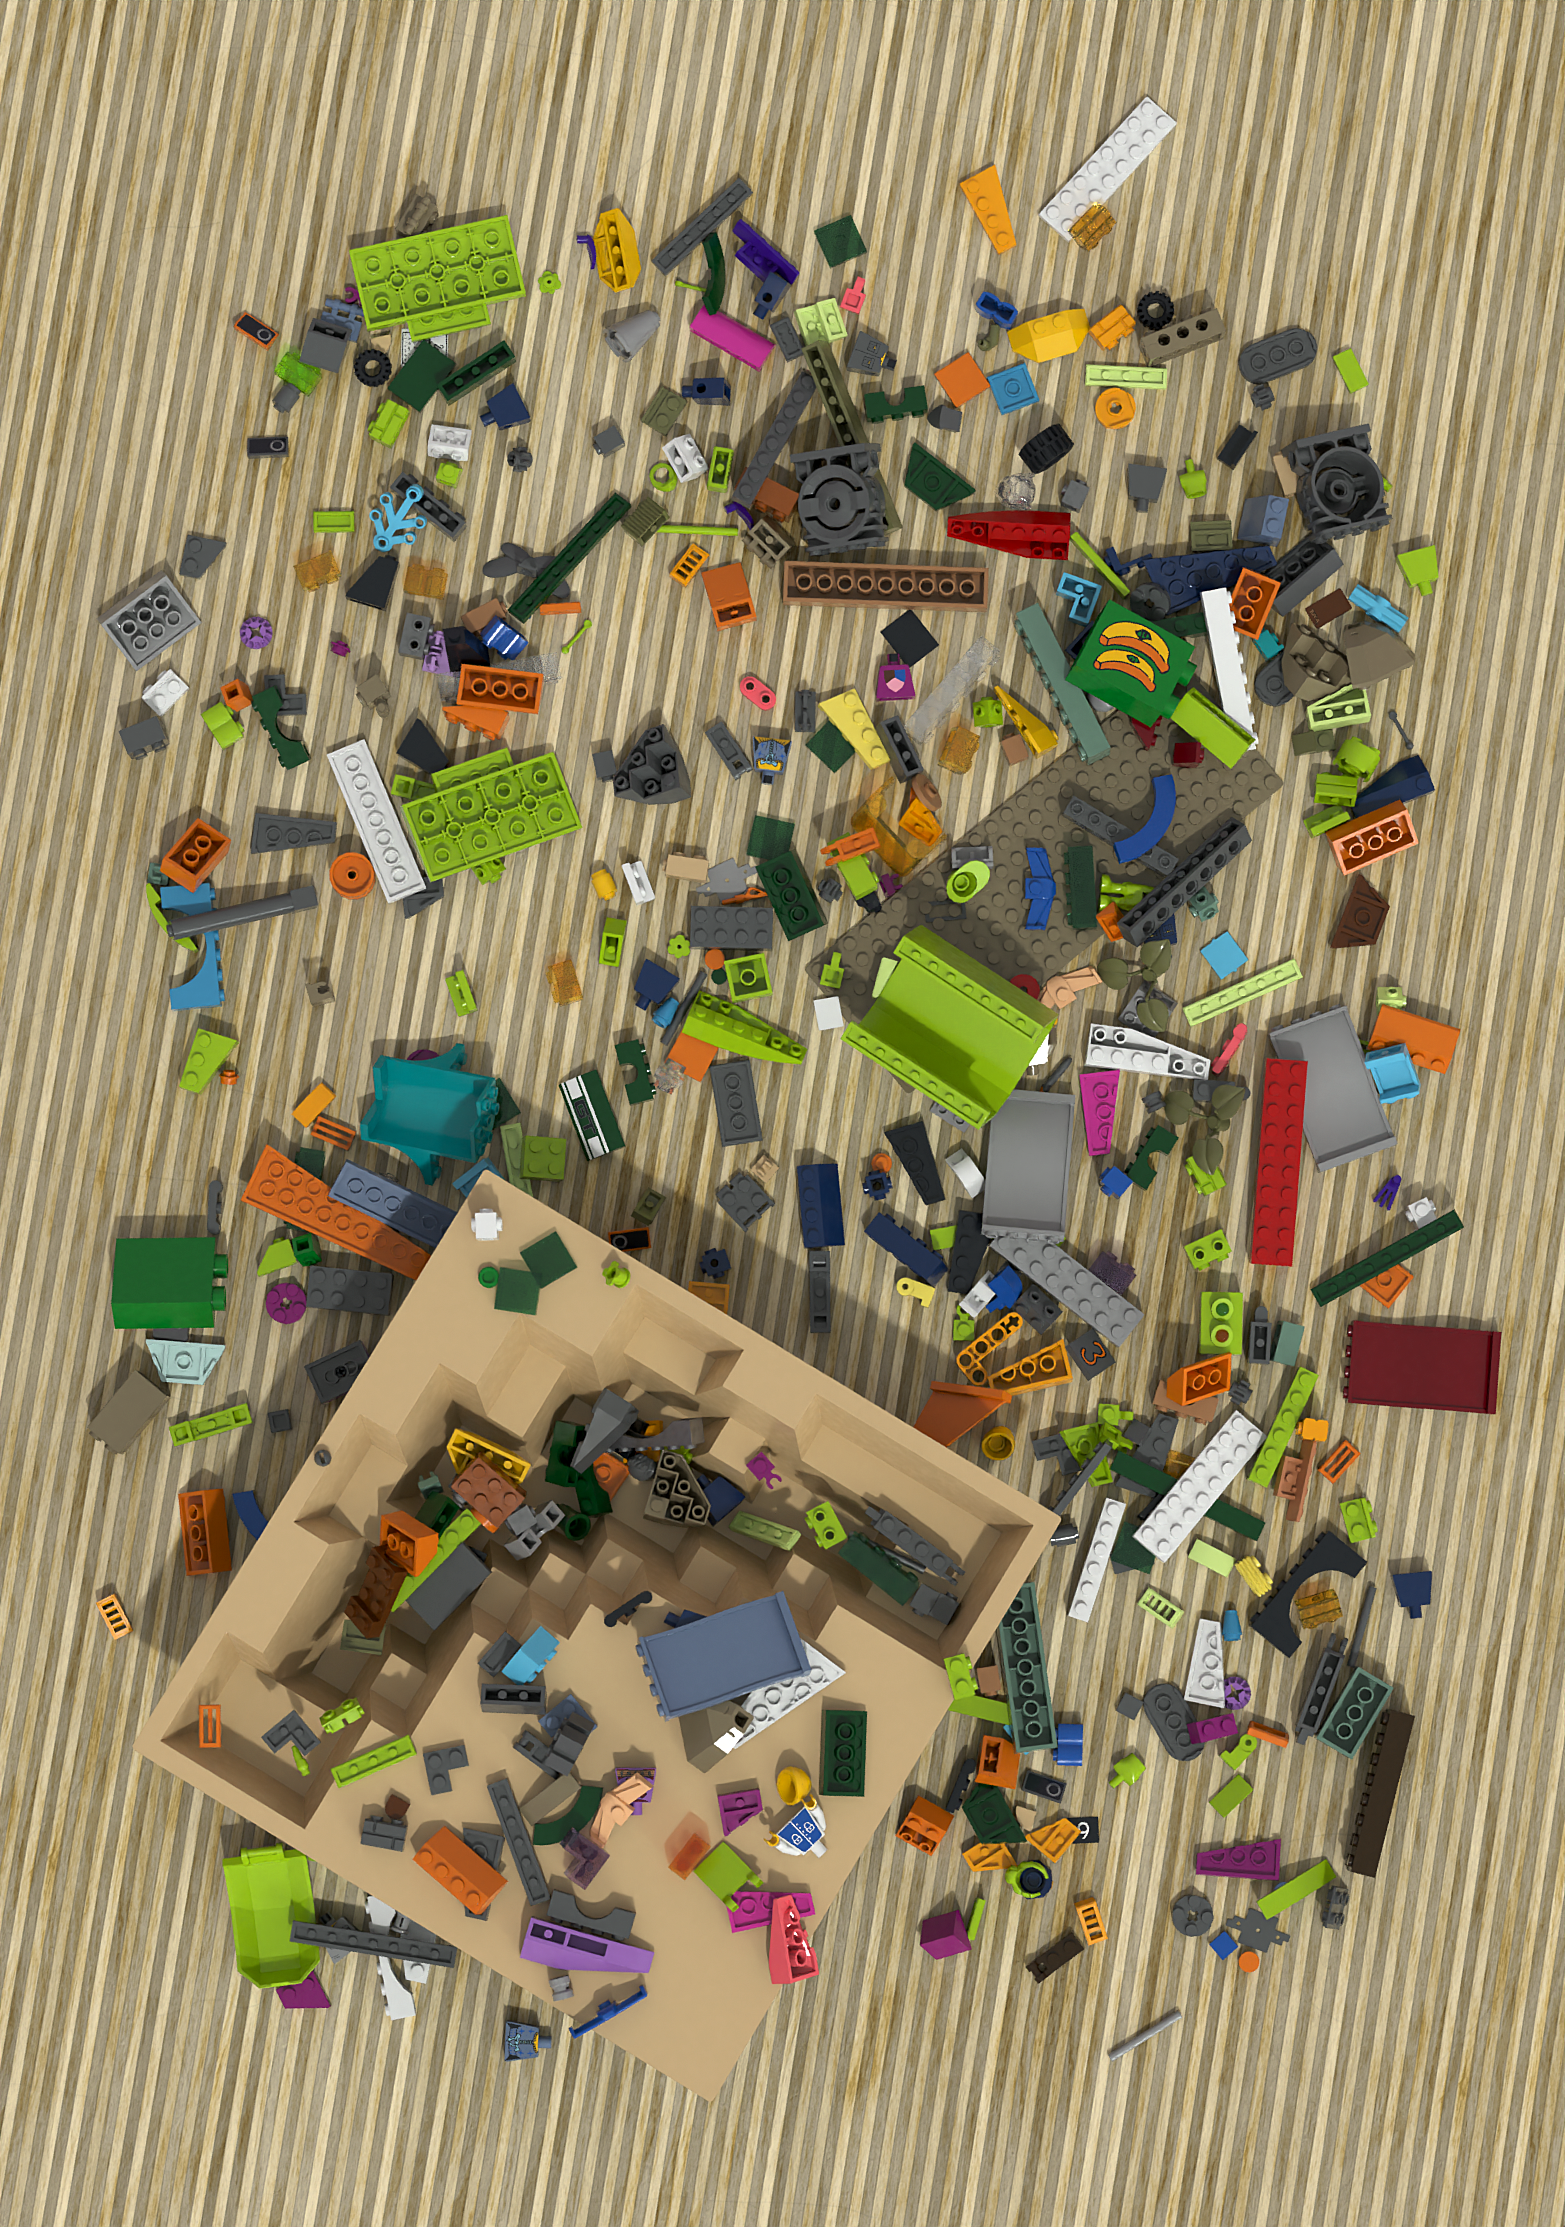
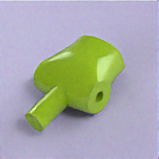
[1179,459,1207,499]
[1108,1753,1146,1789]

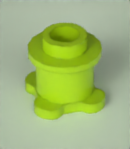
[602,1261,630,1288]

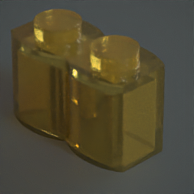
[403,564,448,600]
[545,959,584,1007]

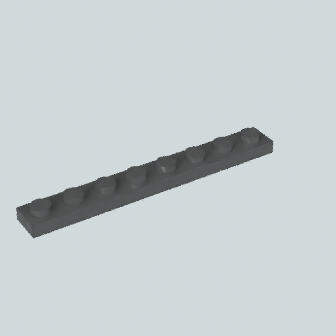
[731,371,817,508]
[290,1920,457,1968]

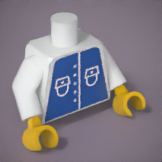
[764,1794,828,1858]

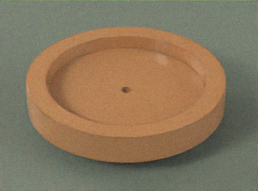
[911,774,942,812]

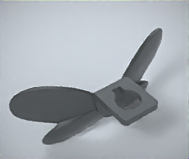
[483,543,570,598]

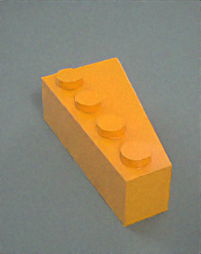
[987,1339,1073,1396]

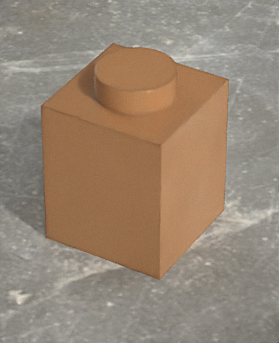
[1000,733,1029,767]

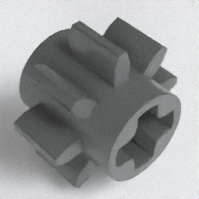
[1250,384,1275,411]
[507,447,533,472]
[817,878,843,903]
[1228,1380,1253,1405]

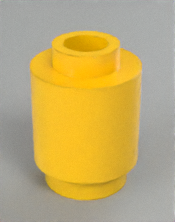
[591,869,618,901]

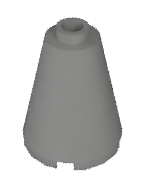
[603,310,660,362]

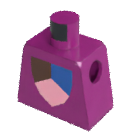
[876,653,915,701]

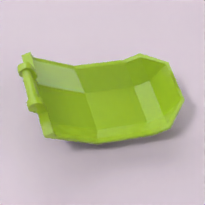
[222,1842,320,1989]

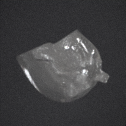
[994,473,1036,510]

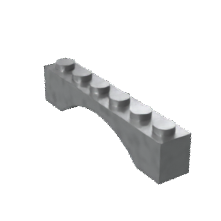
[604,1417,705,1453]

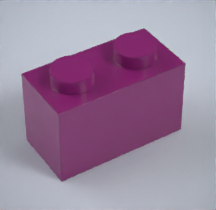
[1187,1713,1238,1744]

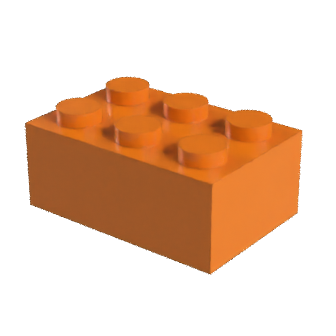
[160,818,231,893]

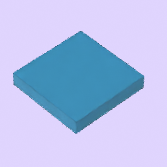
[987,363,1040,416]

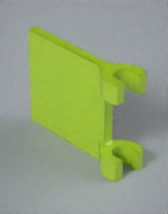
[693,1841,764,1913]

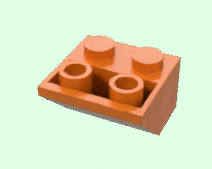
[974,1735,1020,1789]
[895,1795,954,1856]

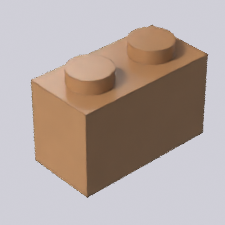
[975,1665,1001,1697]

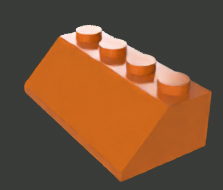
[456,664,544,714]
[1367,1004,1461,1074]
[178,1488,232,1576]
[412,1826,508,1915]

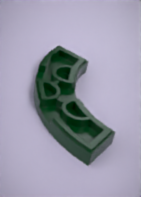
[702,232,726,315]
[533,1786,603,1846]

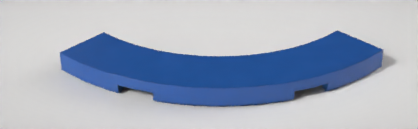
[1113,774,1176,864]
[232,1490,269,1541]

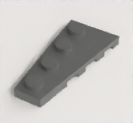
[251,813,337,854]
[1115,1413,1179,1498]
[463,1828,505,1921]

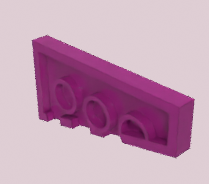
[1195,1839,1281,1881]

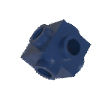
[862,1170,893,1201]
[699,1248,731,1279]

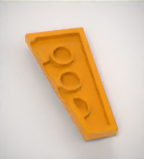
[959,165,1016,255]

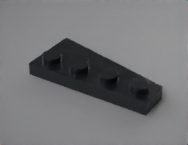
[884,1121,946,1206]
[947,1210,991,1294]

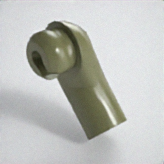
[978,325,1000,351]

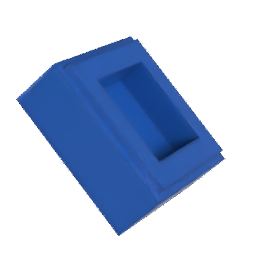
[1209,1931,1238,1960]

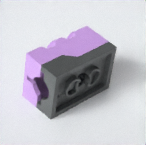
[304,1340,370,1405]

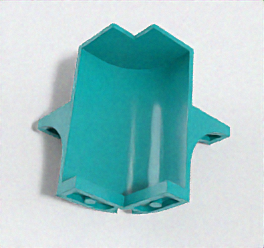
[360,1043,499,1186]

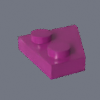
[717,1788,763,1836]
[276,1971,331,2009]

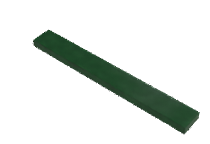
[508,492,631,624]
[1310,1209,1464,1307]
[1109,1451,1265,1541]

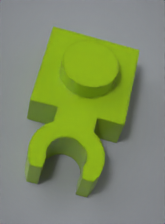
[953,1305,974,1341]

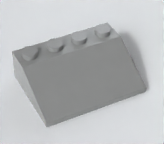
[97,570,202,671]

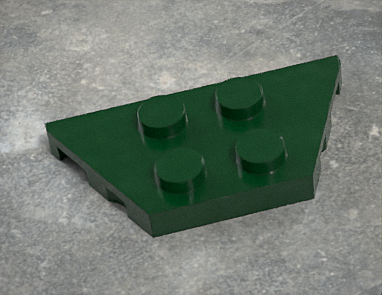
[904,442,976,511]
[962,1783,1027,1845]

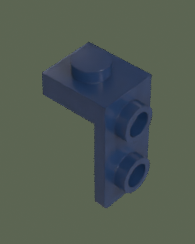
[1103,547,1152,576]

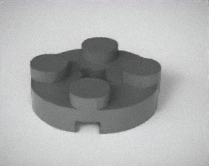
[1130,582,1171,622]
[1172,1895,1214,1937]

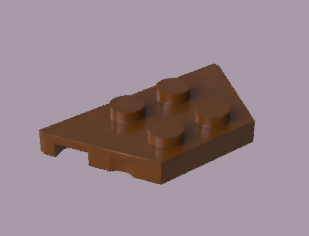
[1330,874,1390,949]

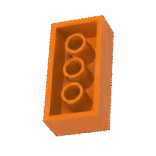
[1325,800,1419,876]

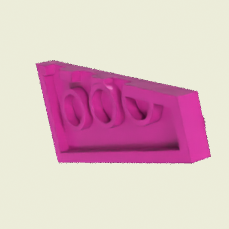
[1079,1070,1120,1156]
[726,1891,815,1933]

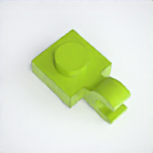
[820,952,844,989]
[1098,1404,1133,1426]
[1098,1422,1133,1454]

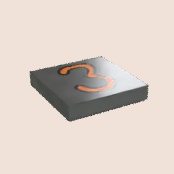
[1065,1328,1116,1381]

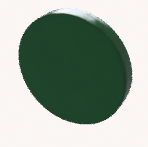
[711,969,727,985]

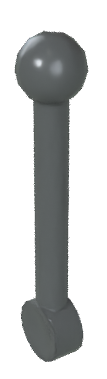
[1389,711,1414,750]

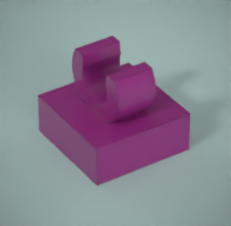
[879,873,903,898]

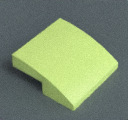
[794,298,848,346]

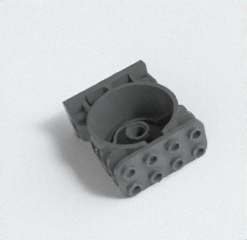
[1281,423,1393,545]
[790,443,889,556]

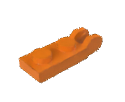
[820,827,881,866]

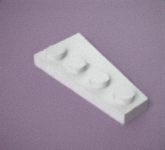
[1184,1619,1225,1708]

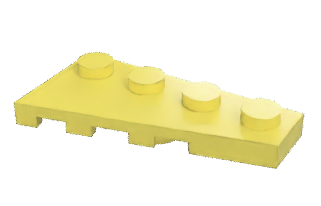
[818,688,890,770]

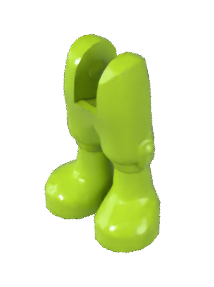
[1098,874,1154,913]

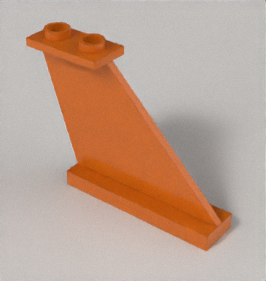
[913,1381,1012,1448]

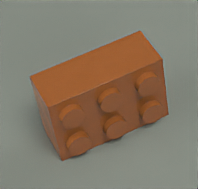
[734,466,799,523]
[451,1451,527,1528]

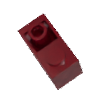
[1130,715,1162,751]
[1172,742,1204,768]

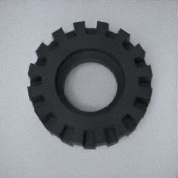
[1137,291,1174,330]
[354,349,392,387]

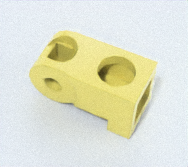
[896,1278,936,1308]

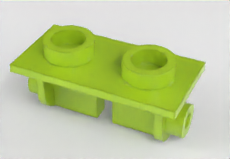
[319,1697,365,1734]

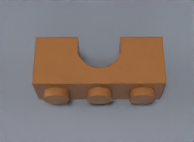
[1152,1380,1219,1425]

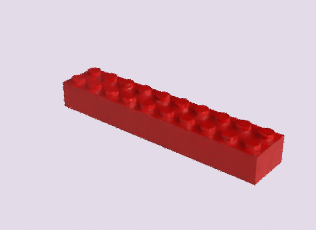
[1249,1058,1308,1267]

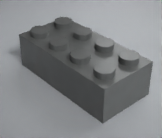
[690,906,773,951]
[306,1266,394,1316]

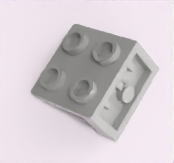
[1118,980,1178,1038]

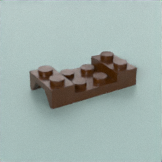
[344,1545,408,1639]

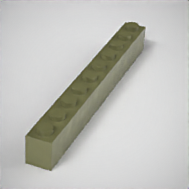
[801,340,903,536]

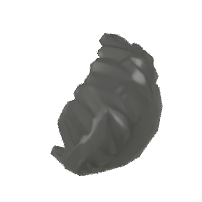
[627,1453,658,1481]

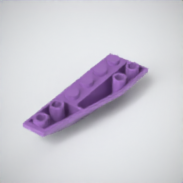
[520,1916,654,1973]

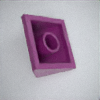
[920,1909,972,1960]

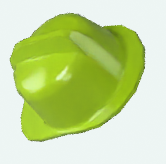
[946,860,990,903]

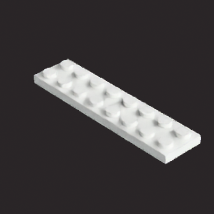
[1038,97,1177,243]
[327,739,426,904]
[1132,1410,1267,1563]

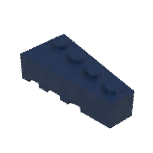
[864,1212,949,1288]

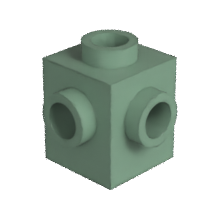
[1188,886,1219,922]

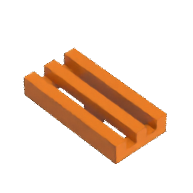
[540,602,581,615]
[310,1116,357,1151]
[1318,1440,1361,1484]
[199,1704,221,1748]
[1247,1720,1289,1748]

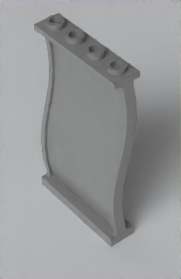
[1268,1004,1398,1173]
[981,1089,1075,1244]

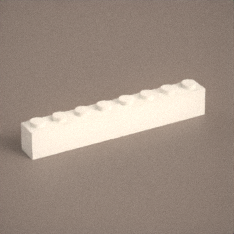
[1200,587,1258,751]

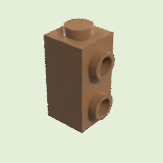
[460,598,508,637]

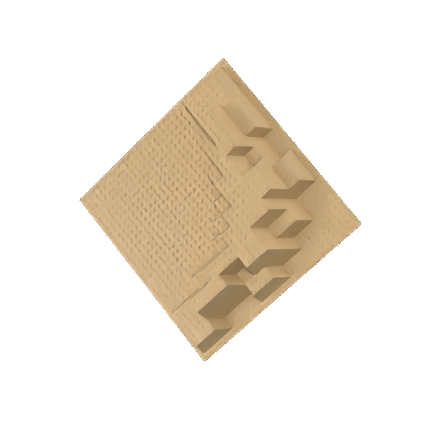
[132,1170,1061,2102]

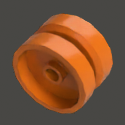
[329,852,376,900]

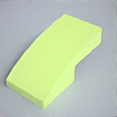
[1188,1539,1237,1577]

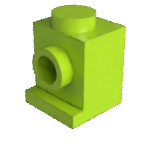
[436,462,463,489]

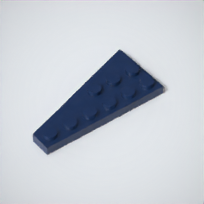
[1142,545,1277,616]

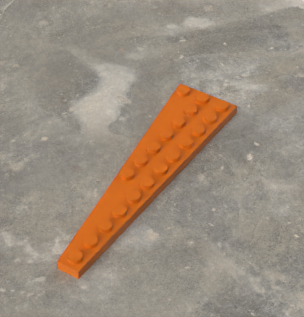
[240,1144,431,1281]

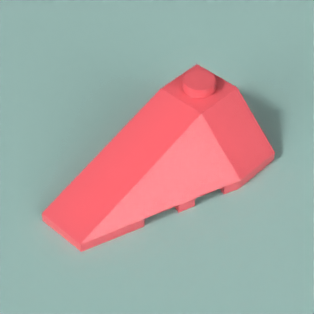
[769,1895,819,1984]

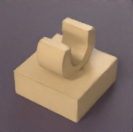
[750,1155,779,1184]

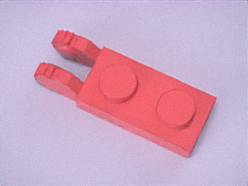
[1211,1023,1247,1077]

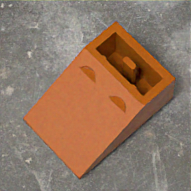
[701,562,757,631]
[442,705,510,741]

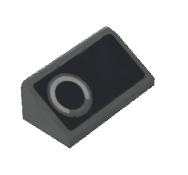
[247,437,289,459]
[1021,1770,1067,1804]

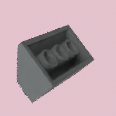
[1264,532,1344,617]

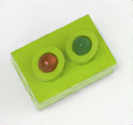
[1199,1292,1243,1355]

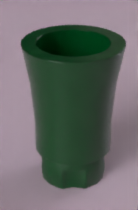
[556,1503,591,1541]

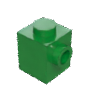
[292,1233,322,1267]

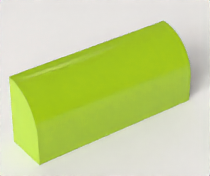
[1171,687,1256,769]

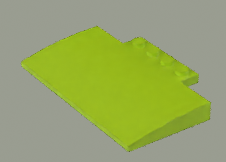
[349,215,526,342]
[400,747,582,883]

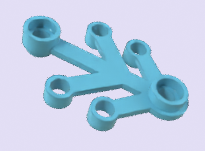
[369,484,427,552]

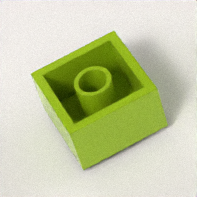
[724,953,773,1004]
[519,1135,566,1182]

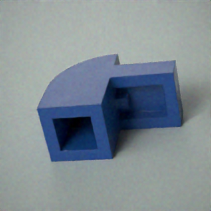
[985,1265,1022,1313]

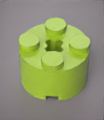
[1333,736,1380,782]

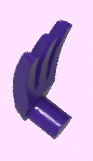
[577,234,596,269]
[724,501,754,530]
[1373,1175,1402,1211]

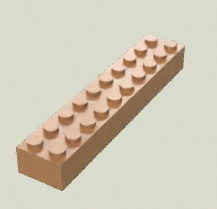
[783,561,989,612]

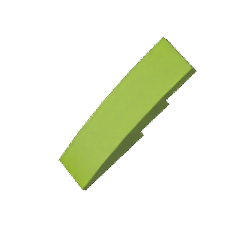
[1256,1859,1336,1920]

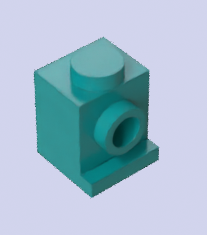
[1252,628,1284,661]

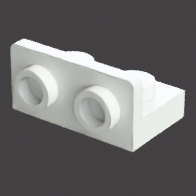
[428,424,472,461]
[141,669,189,717]
[621,861,655,906]

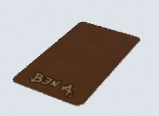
[1305,589,1352,629]

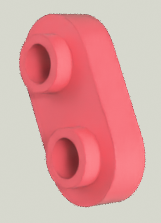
[740,677,776,711]

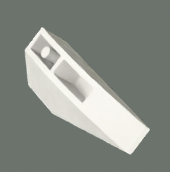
[1084,1023,1210,1080]

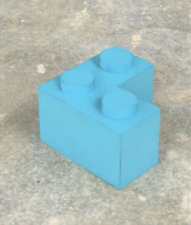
[1056,572,1102,627]
[501,1626,560,1685]

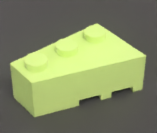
[1305,684,1371,732]

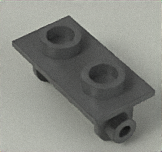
[795,690,816,732]

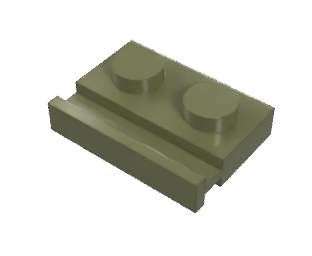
[641,386,687,437]
[1190,520,1233,552]
[340,1619,386,1655]

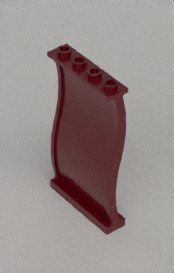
[1343,1320,1502,1415]

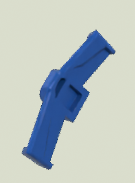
[1025,848,1056,930]
[569,1984,648,2039]

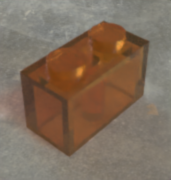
[668,1832,711,1880]

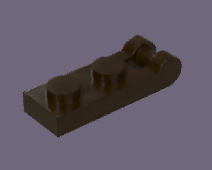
[1026,1932,1084,1984]

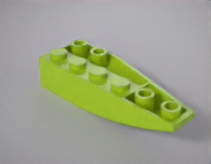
[682,990,807,1065]

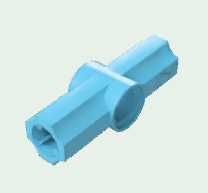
[1348,584,1408,633]

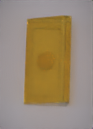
[1163,1450,1195,1479]

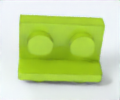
[1303,805,1351,839]
[445,970,478,1017]
[1339,1497,1378,1543]

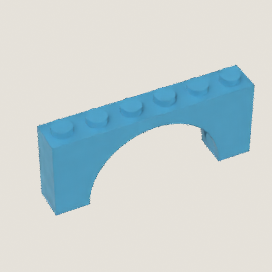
[160,883,225,1011]

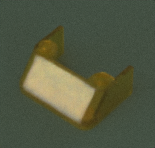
[851,776,947,877]

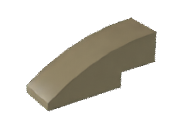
[519,1772,581,1826]

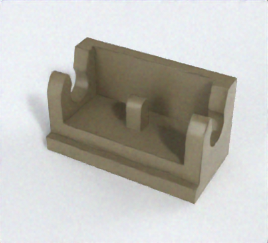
[305,982,335,1007]

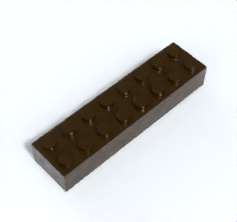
[1345,1709,1415,1878]

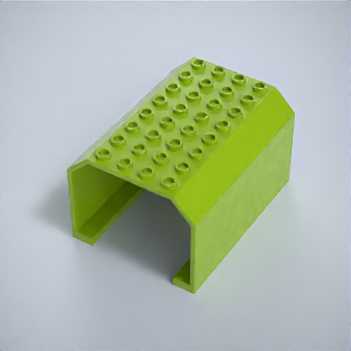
[840,925,1059,1130]

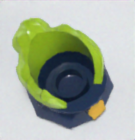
[1005,1860,1053,1899]

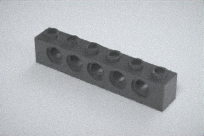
[1062,796,1179,878]

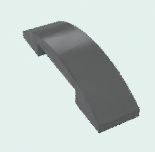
[809,1251,831,1333]

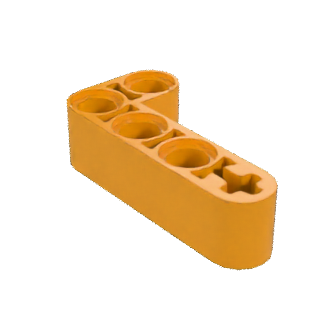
[956,1312,1023,1386]

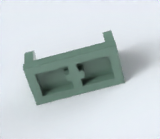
[1270,1321,1305,1366]

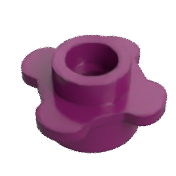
[330,640,350,657]

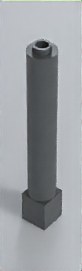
[166,885,318,940]

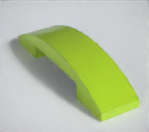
[391,774,437,801]
[146,883,199,953]
[169,1403,253,1447]

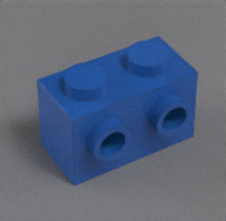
[1099,1166,1133,1200]

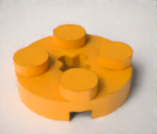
[1095,388,1136,429]

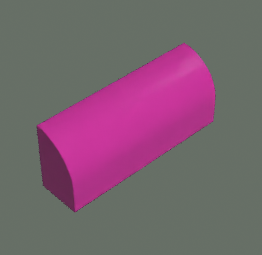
[690,304,776,372]

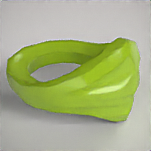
[649,463,677,492]

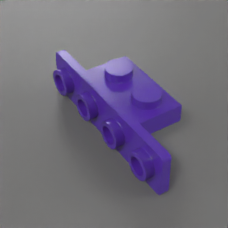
[732,219,800,285]

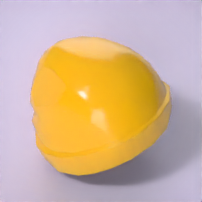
[981,1426,1016,1460]
[776,1766,812,1805]

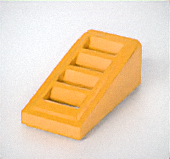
[669,543,710,588]
[96,1594,133,1640]
[1074,1897,1108,1946]

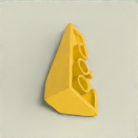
[993,685,1059,759]

